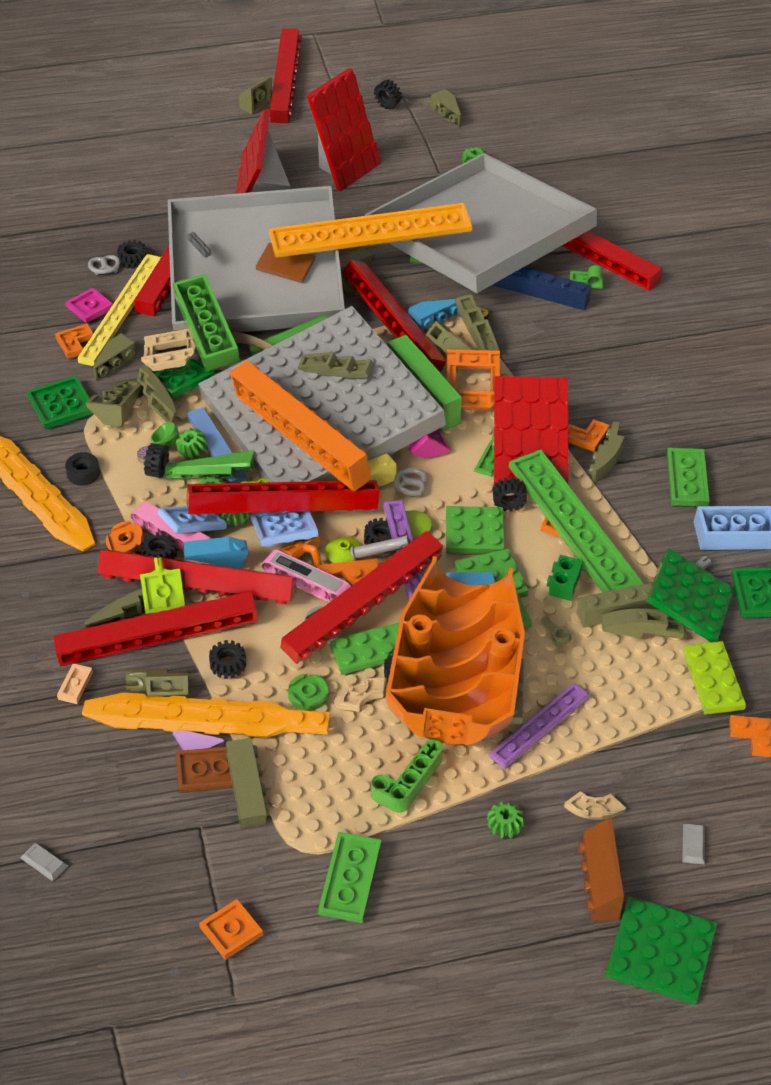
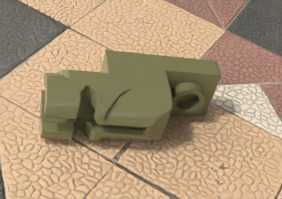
[126,668,188,696]

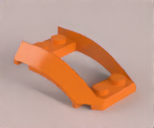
[447,349,500,411]

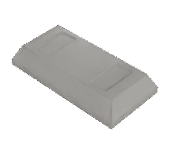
[682,824,705,865]
[20,843,68,881]

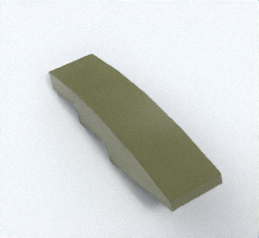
[455,294,499,351]
[298,352,374,378]
[137,365,177,423]
[84,589,145,628]

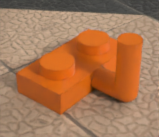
[279,535,322,567]

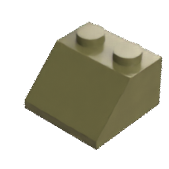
[239,76,272,115]

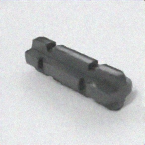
[187,232,211,258]

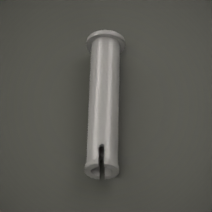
[351,535,410,561]

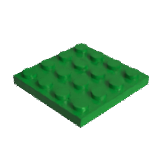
[646,548,734,642]
[605,896,717,1005]

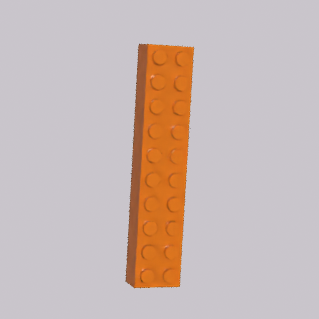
[230,360,371,492]

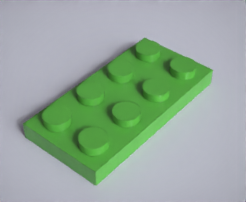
[667,448,710,506]
[318,832,381,923]

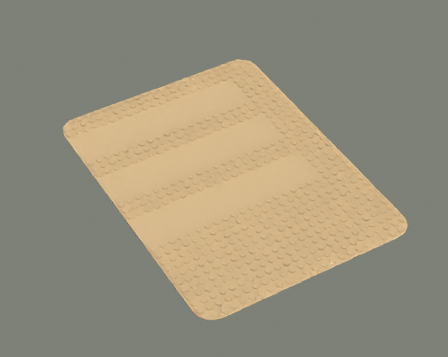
[84,314,711,855]

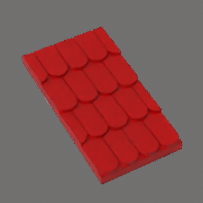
[307,68,381,192]
[236,109,290,194]
[494,376,569,484]

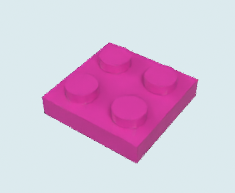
[66,288,113,324]

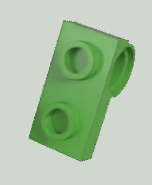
[570,265,603,289]

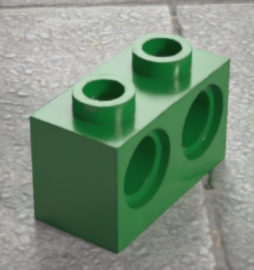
[546,555,583,601]

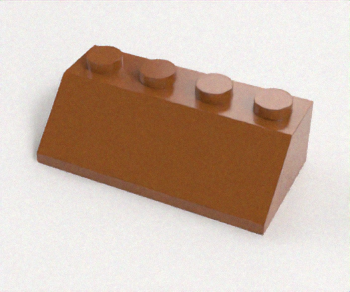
[578,819,624,921]

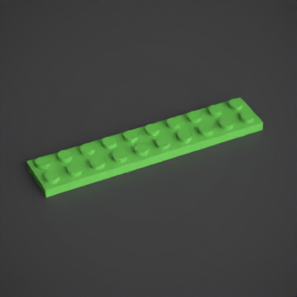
[508,450,644,593]
[329,593,532,675]

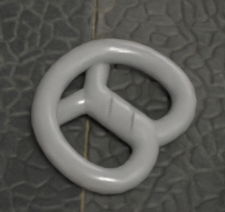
[88,255,121,276]
[394,468,427,496]

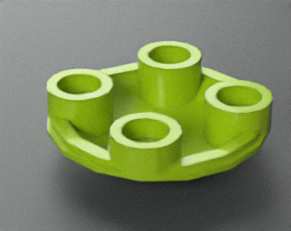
[406,510,432,538]

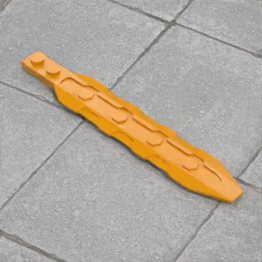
[0,436,95,552]
[82,693,331,738]

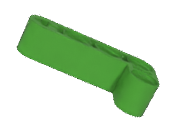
[371,739,443,813]

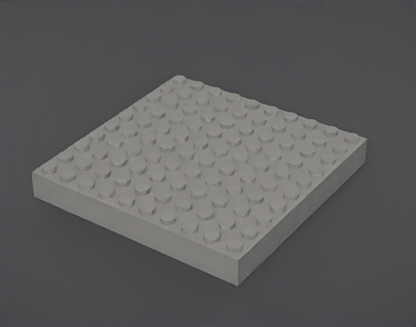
[365,153,597,293]
[168,186,345,332]
[198,306,446,482]

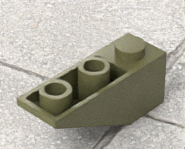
[430,89,461,128]
[426,321,473,352]
[93,333,136,381]

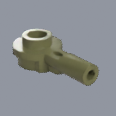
[541,616,572,646]

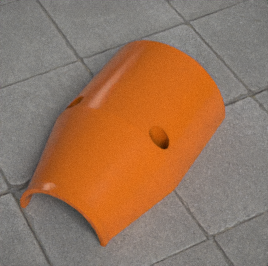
[386,556,525,745]

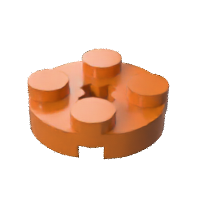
[106,521,145,553]

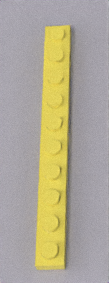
[78,254,161,366]

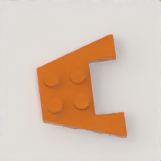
[316,558,381,586]

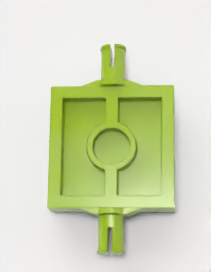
[140,557,185,614]

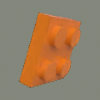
[199,899,263,960]

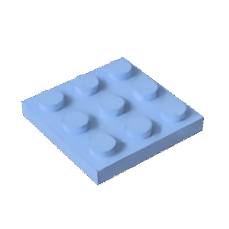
[251,511,318,547]

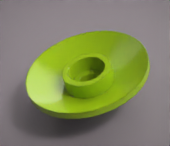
[325,537,362,563]

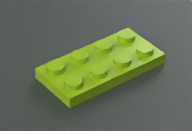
[683,641,746,715]

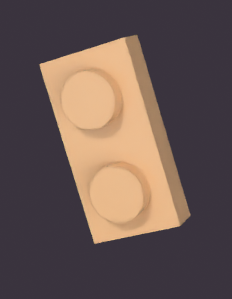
[57,664,93,704]

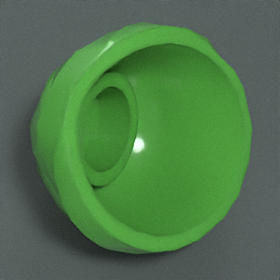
[151,422,179,448]

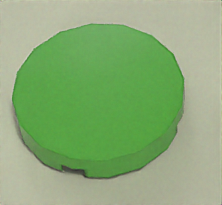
[288,674,329,711]

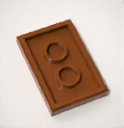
[256,242,315,283]
[176,747,233,793]

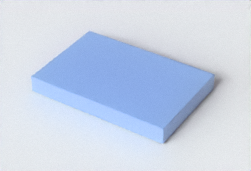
[158,506,227,534]

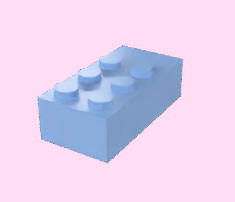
[693,506,771,550]

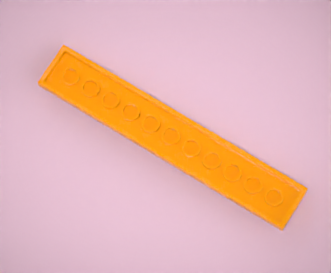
[269,203,472,258]

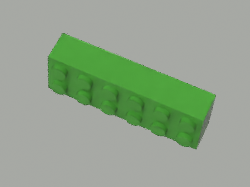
[172,274,240,372]
[388,335,462,431]

